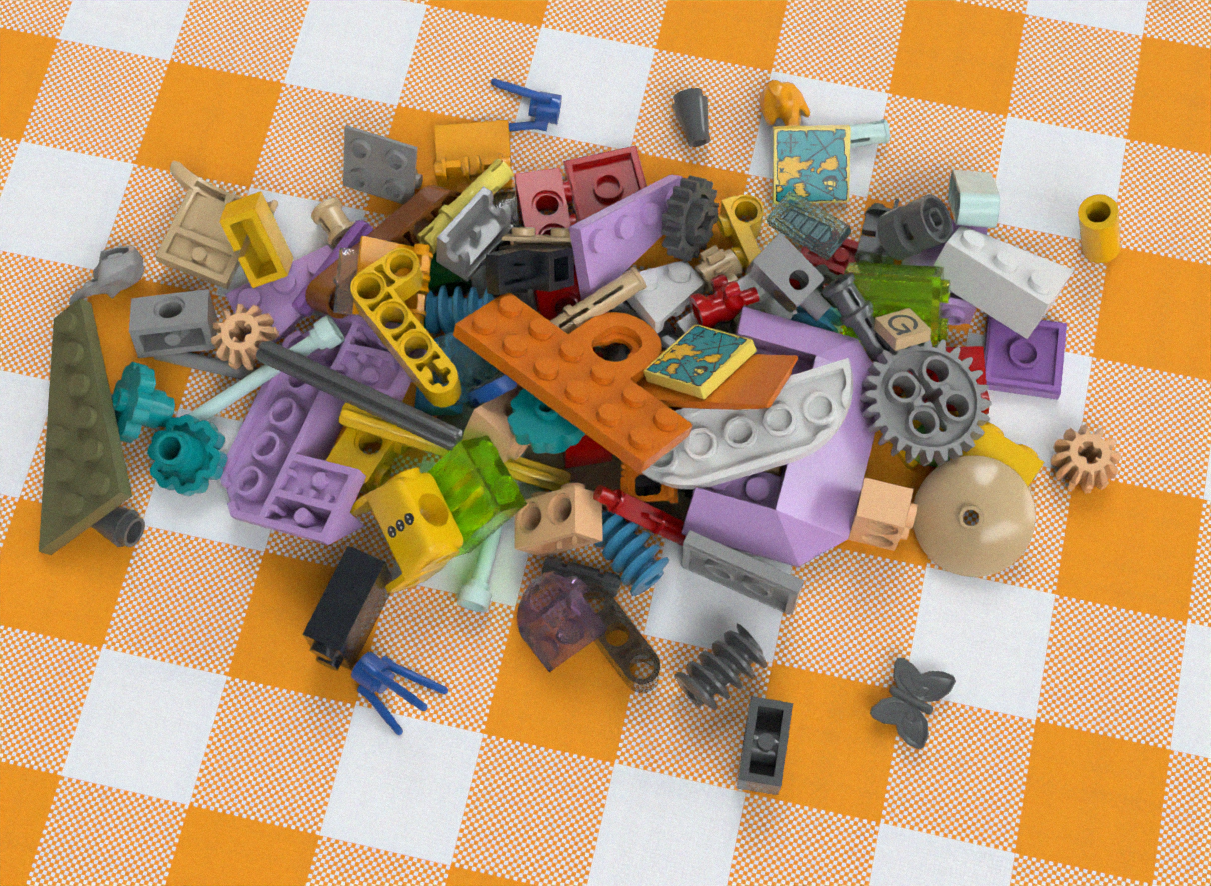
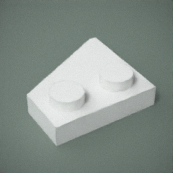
[619,260,705,333]

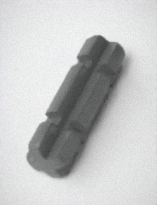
[542,556,621,598]

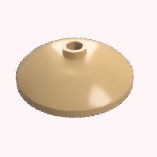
[913,456,1036,577]

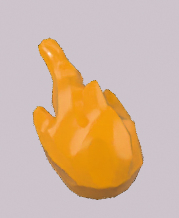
[759,80,810,126]

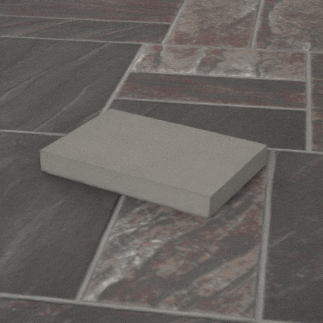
[682,530,804,615]

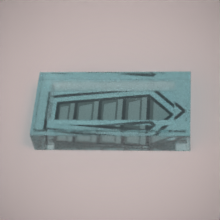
[766,191,851,260]

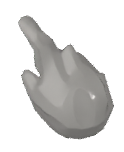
[69,245,144,305]

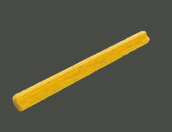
[339,402,571,491]

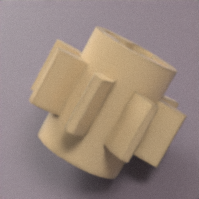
[695,245,742,292]

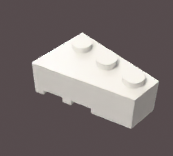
[927,225,1074,339]

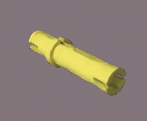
[416,159,514,254]

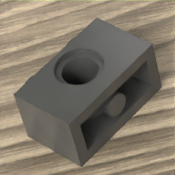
[736,696,793,795]

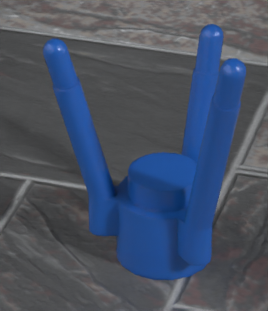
[491,78,562,132]
[351,651,448,735]

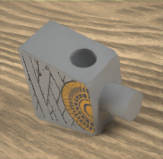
[745,232,833,321]

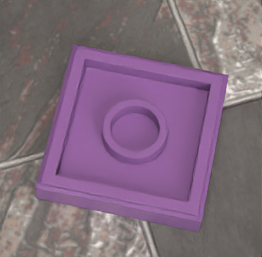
[984,315,1067,400]

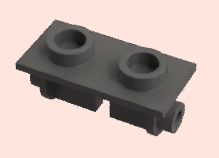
[855,199,899,281]

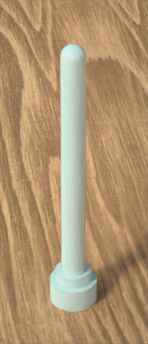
[188,315,345,421]
[457,452,525,612]

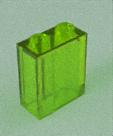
[843,262,951,349]
[427,435,527,557]

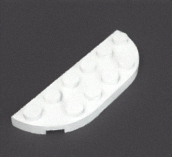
[642,358,853,489]

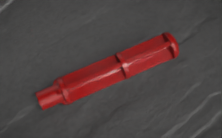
[593,485,686,547]

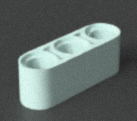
[948,169,1000,228]

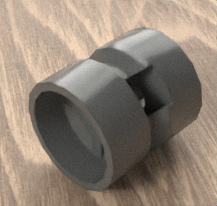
[877,194,953,261]

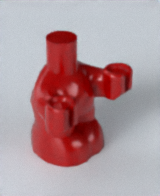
[689,274,760,329]

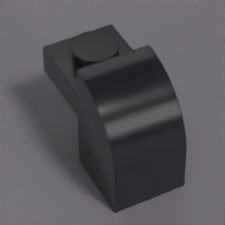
[486,243,574,295]

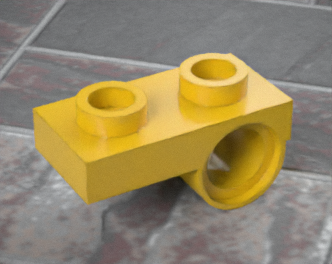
[717,194,764,275]

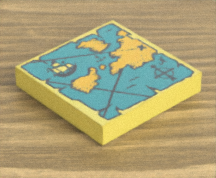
[772,125,851,204]
[643,324,757,399]

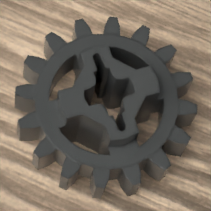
[661,175,719,261]

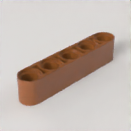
[305,185,461,319]

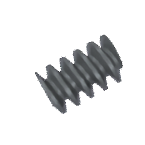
[674,623,768,710]

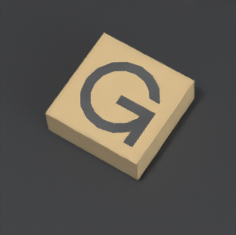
[874,308,931,351]

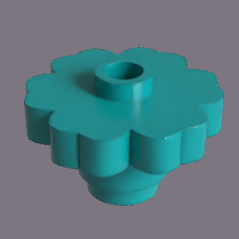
[111,362,175,443]
[508,388,585,454]
[147,414,228,496]

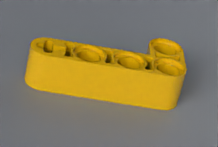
[350,248,461,408]

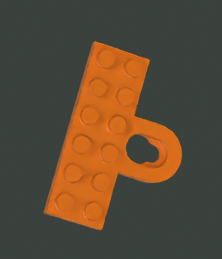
[453,293,693,474]

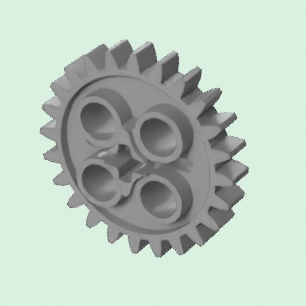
[860,339,992,466]

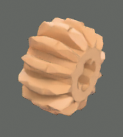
[210,304,280,371]
[1050,424,1121,494]

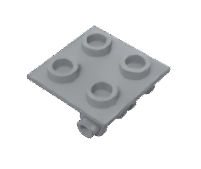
[343,125,423,205]

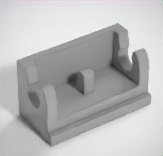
[436,186,514,281]

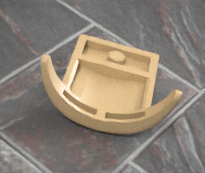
[156,161,278,289]

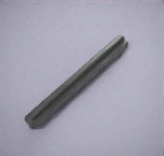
[256,341,464,451]

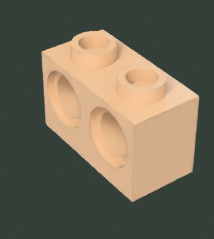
[847,478,918,551]
[515,483,602,557]

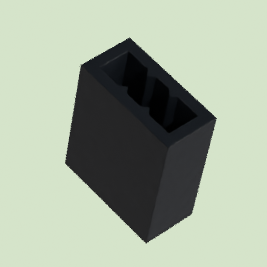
[302,546,393,671]

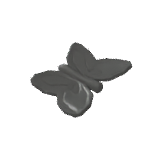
[870,658,956,750]

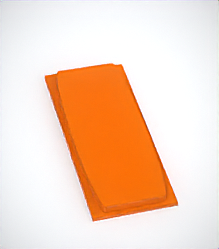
[636,351,798,410]

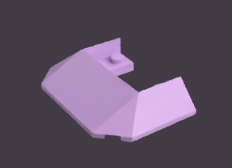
[681,307,876,567]
[220,314,427,545]

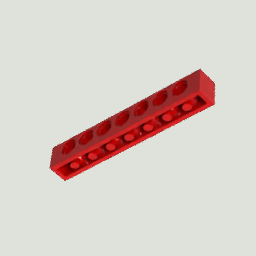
[515,168,613,469]

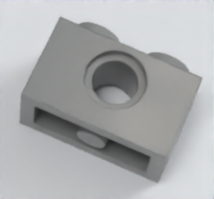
[129,289,217,358]

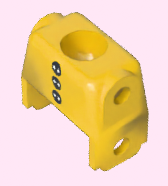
[350,468,463,594]

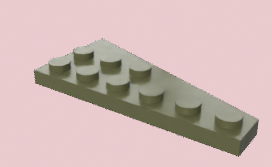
[39,298,132,555]

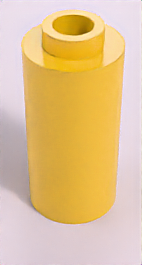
[1078,194,1121,263]

